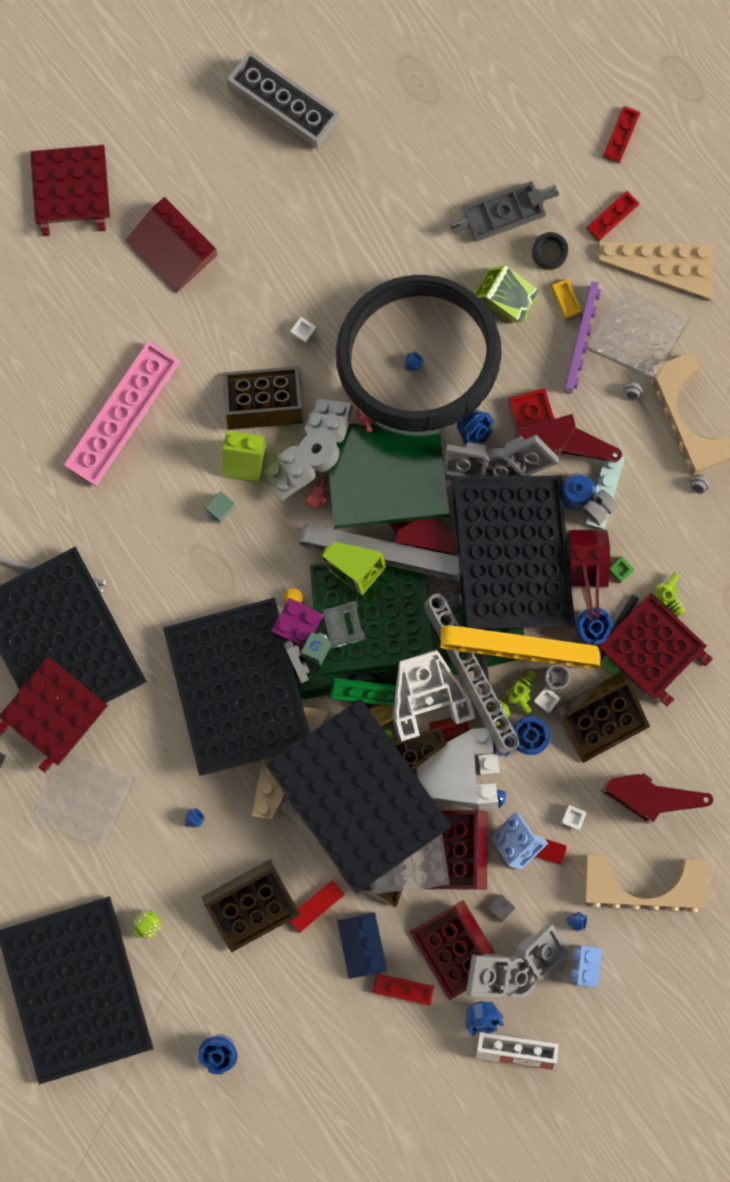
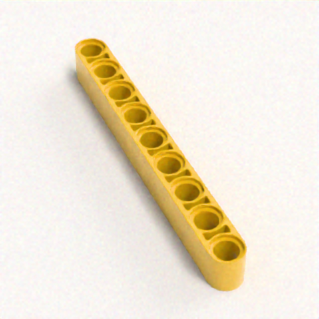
[440,626,600,669]

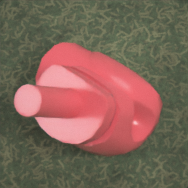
[356,408,374,432]
[306,477,328,509]

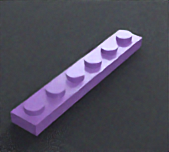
[564,281,601,394]

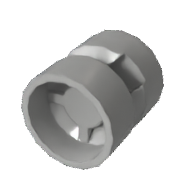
[582,489,618,526]
[543,664,571,692]

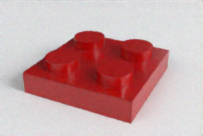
[508,388,554,429]

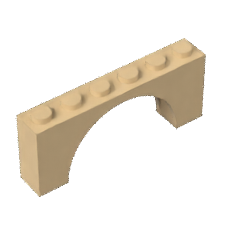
[648,351,730,475]
[584,855,705,912]

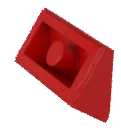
[428,718,469,743]
[535,839,567,865]

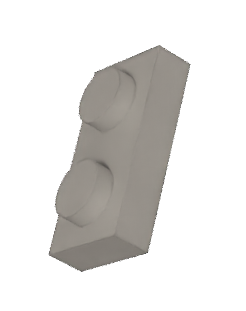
[284,641,309,683]

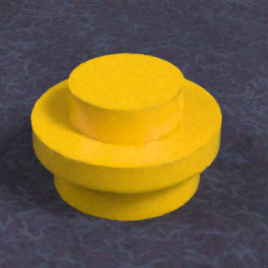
[284,588,303,603]

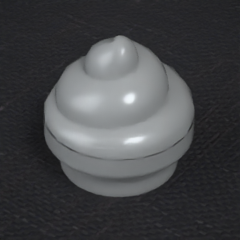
[624,381,643,401]
[690,474,709,494]

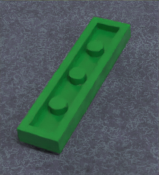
[330,678,396,706]

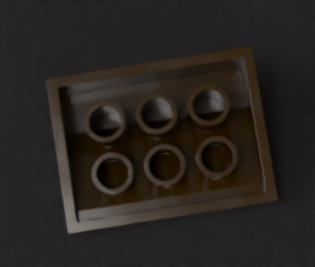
[223,366,303,430]
[554,672,650,763]
[202,859,300,953]

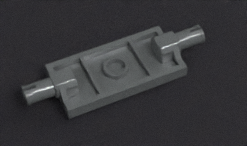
[450,181,559,242]

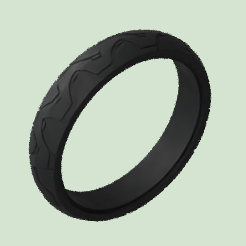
[336,275,502,432]

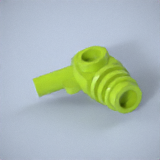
[652,572,686,617]
[505,669,538,715]

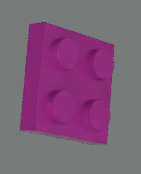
[271,598,324,648]

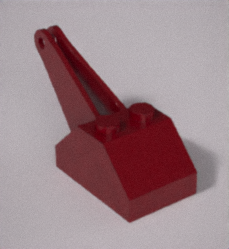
[515,414,622,463]
[389,518,455,555]
[568,530,610,620]
[600,773,713,823]

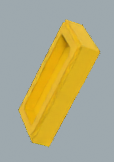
[551,278,583,320]

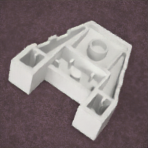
[392,650,475,741]
[417,728,499,810]

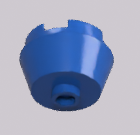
[456,409,494,444]
[561,473,596,510]
[575,607,613,645]
[513,716,550,755]
[465,1001,504,1036]
[198,1034,237,1075]

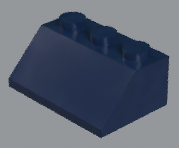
[337,913,387,979]

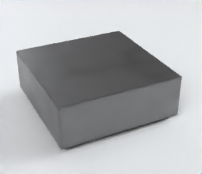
[488,894,515,922]

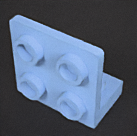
[490,812,548,869]
[571,945,602,988]

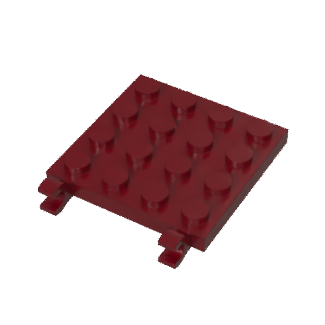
[30,145,111,236]
[599,593,713,707]
[0,657,108,773]

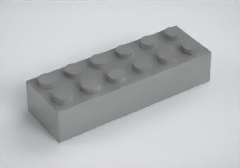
[227,51,340,150]

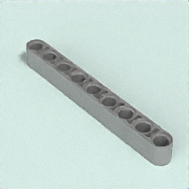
[299,524,461,581]
[424,594,519,753]

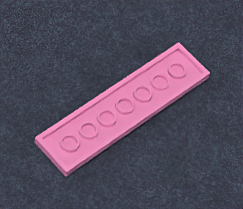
[64,341,180,487]

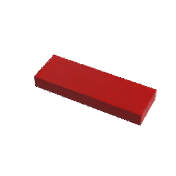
[603,106,641,164]
[586,191,640,242]
[290,880,345,933]
[373,973,434,1005]

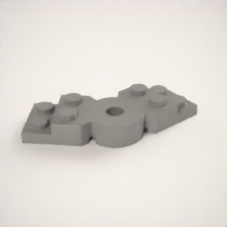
[264,399,354,501]
[444,435,559,477]
[466,923,570,998]

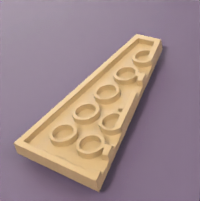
[599,242,712,301]
[252,707,329,820]

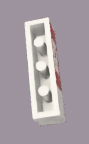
[476,1032,559,1071]

